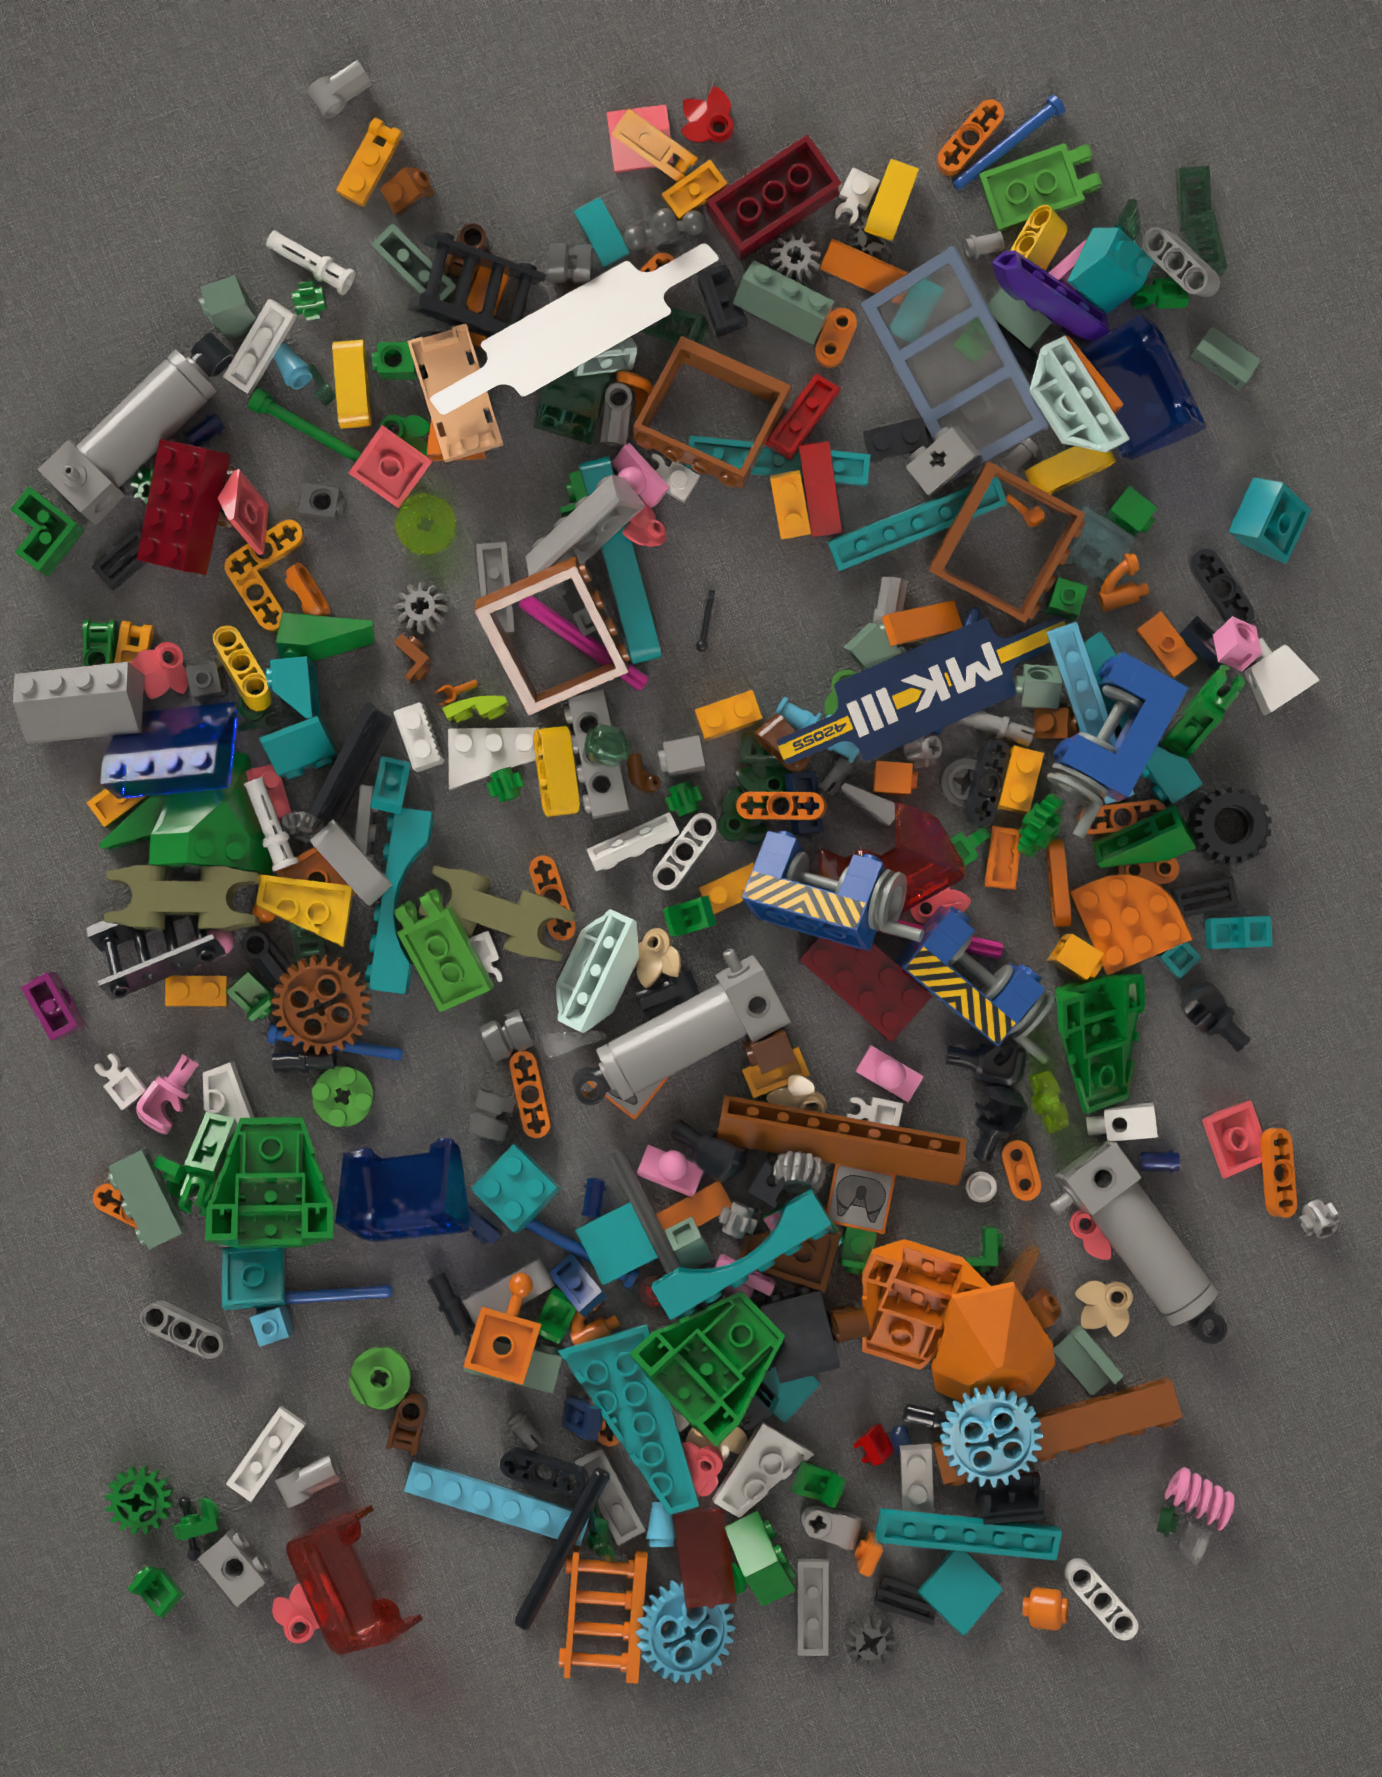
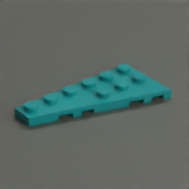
[558,1324,700,1515]

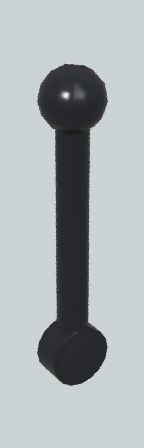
[696,589,715,652]
[179,1496,201,1561]

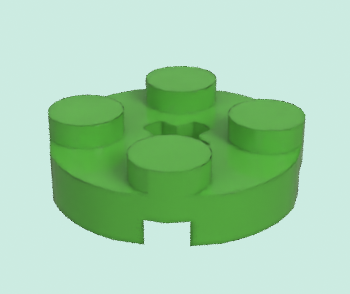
[312,1066,374,1127]
[349,1346,412,1410]

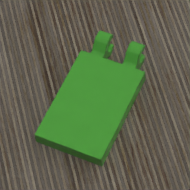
[979,143,1102,232]
[394,888,494,1012]

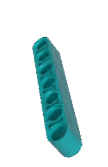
[579,456,662,664]

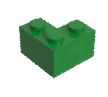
[10,486,86,577]
[724,1511,796,1607]

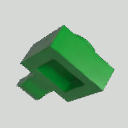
[1131,278,1189,309]
[936,826,991,874]

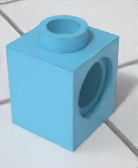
[250,1305,295,1347]

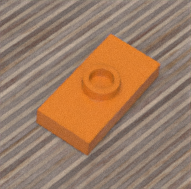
[1135,611,1198,678]
[984,826,1022,890]
[854,1530,883,1577]

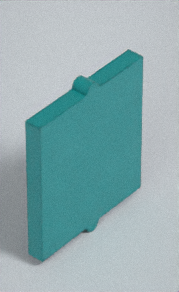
[762,1366,821,1423]

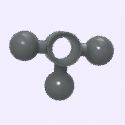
[623,208,706,251]

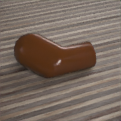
[626,754,661,793]

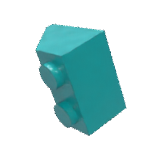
[1067,228,1154,314]
[1229,477,1312,564]
[266,656,321,719]
[260,716,339,780]

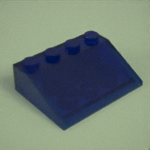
[100,701,238,799]

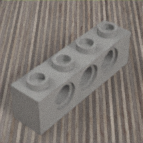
[563,690,630,819]

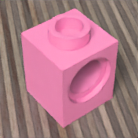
[1213,616,1262,672]

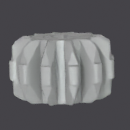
[770,233,821,284]
[395,582,448,634]
[773,1151,826,1196]

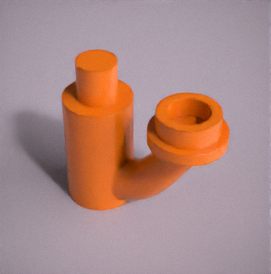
[1097,553,1149,612]
[570,1302,621,1345]

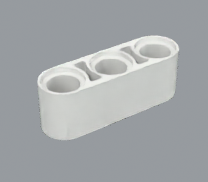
[653,813,716,891]
[1064,1558,1138,1640]

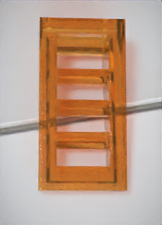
[996,1243,1040,1294]

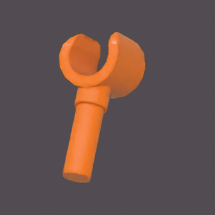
[1006,494,1045,527]
[434,680,478,706]

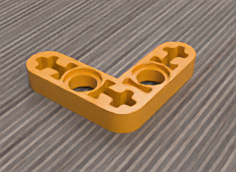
[224,520,305,632]

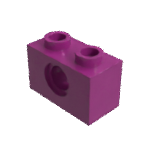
[20,972,87,1041]

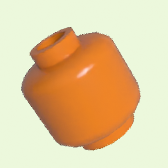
[1022,1587,1069,1630]

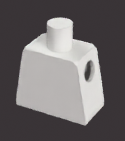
[1244,638,1319,716]
[1086,1103,1158,1141]

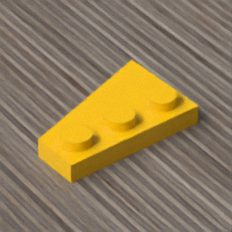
[256,875,353,948]

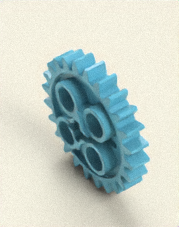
[940,1385,1043,1487]
[636,1578,735,1683]

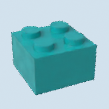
[471,1144,563,1233]

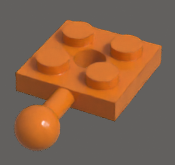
[252,847,356,924]
[463,1273,542,1385]

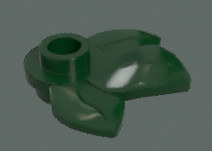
[735,746,796,802]
[718,787,769,844]
[587,1502,616,1562]

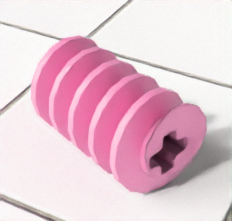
[1165,1467,1235,1531]

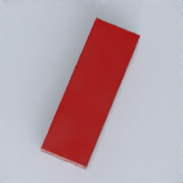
[766,373,841,461]
[799,441,842,537]

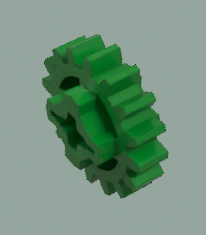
[1017,793,1065,858]
[105,1465,174,1535]

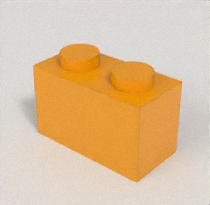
[770,470,811,540]
[695,690,763,742]
[998,746,1044,815]
[1047,934,1104,980]

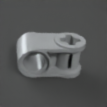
[801,1505,863,1550]

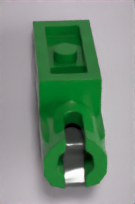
[1161,664,1246,759]
[178,1112,237,1217]

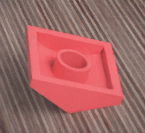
[607,105,674,173]
[349,425,432,509]
[218,469,269,555]
[1202,1100,1263,1178]

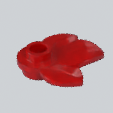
[681,86,734,143]

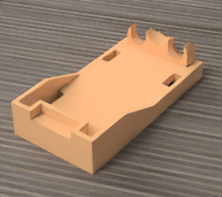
[408,323,503,463]

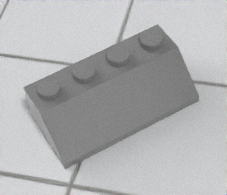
[526,475,646,586]
[13,662,144,744]

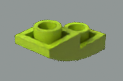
[442,695,510,723]

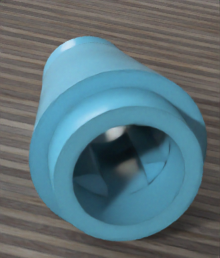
[274,343,312,389]
[646,1501,677,1547]

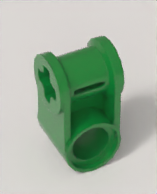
[82,619,119,666]

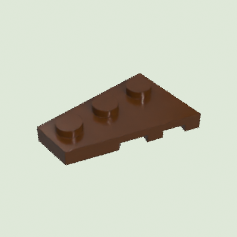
[738,1231,843,1292]

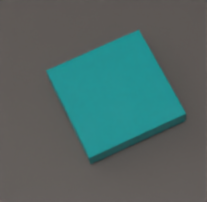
[576,1202,658,1285]
[222,1247,286,1310]
[917,1550,1003,1636]

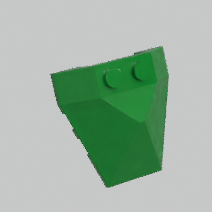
[148,747,273,876]
[1055,973,1145,1114]
[205,1117,333,1248]
[629,1291,785,1447]

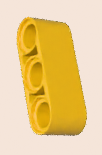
[864,159,919,241]
[1010,205,1067,271]
[332,339,372,429]
[1024,446,1116,495]
[213,625,273,711]
[533,726,580,817]

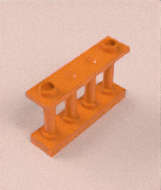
[559,1546,648,1684]

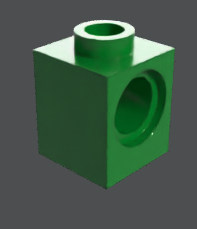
[372,342,417,380]
[1105,486,1158,537]
[1045,577,1088,621]

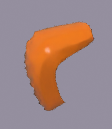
[615,370,654,418]

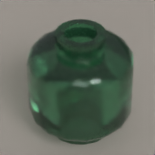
[584,724,631,767]

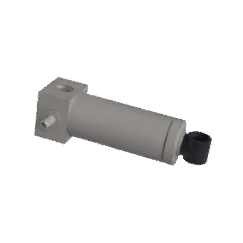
[38,333,234,525]
[572,949,791,1106]
[1050,1139,1227,1344]

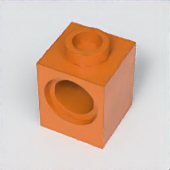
[872,761,918,796]

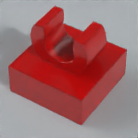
[853,1423,894,1466]

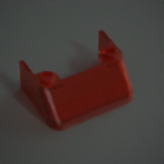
[818,801,965,914]
[286,1505,423,1655]

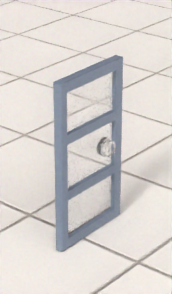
[861,245,1050,480]

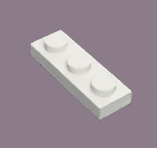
[223,299,297,394]
[587,812,680,872]
[226,1406,306,1502]

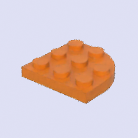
[1070,874,1193,975]

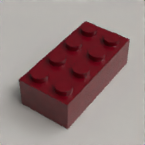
[706,134,842,262]
[136,439,230,575]
[798,937,933,1042]

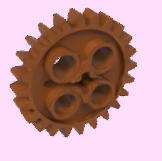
[271,955,373,1055]

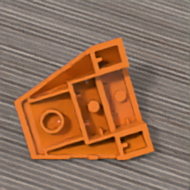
[862,1239,990,1370]
[931,1282,1055,1403]

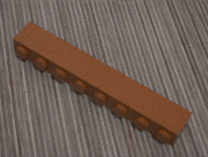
[716,1095,967,1186]
[931,1377,1183,1486]

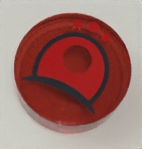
[639,1275,662,1307]

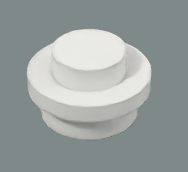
[966,1171,997,1202]

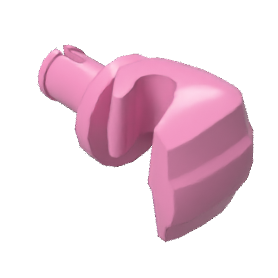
[136,1054,199,1134]

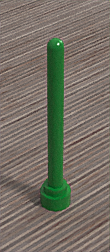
[248,387,362,463]

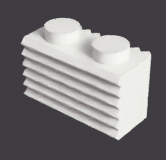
[394,703,444,772]

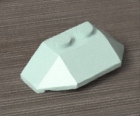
[1029,336,1130,453]
[556,909,639,1033]

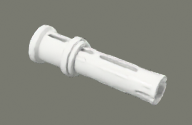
[266,230,355,295]
[244,777,299,872]

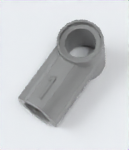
[307,60,372,118]
[600,383,633,447]
[872,577,908,626]
[275,1454,342,1508]

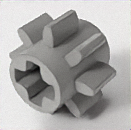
[904,733,942,768]
[1299,1200,1340,1239]
[719,1201,758,1239]

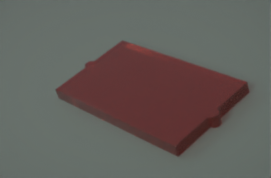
[673,1509,737,1609]

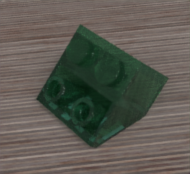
[534,370,610,445]

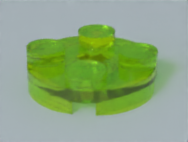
[395,493,457,555]
[1028,1070,1068,1134]

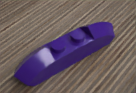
[992,250,1110,342]

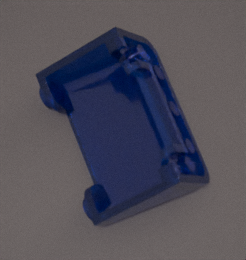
[1081,314,1206,460]
[335,1138,470,1242]

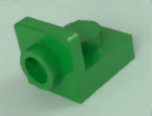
[560,470,588,518]
[153,1155,187,1199]
[839,1227,877,1275]
[172,1497,220,1541]

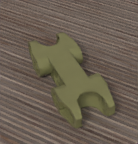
[104,865,261,931]
[418,865,577,962]

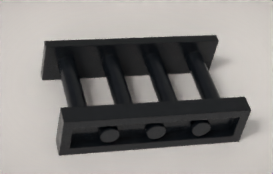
[408,232,547,338]
[86,915,226,1000]

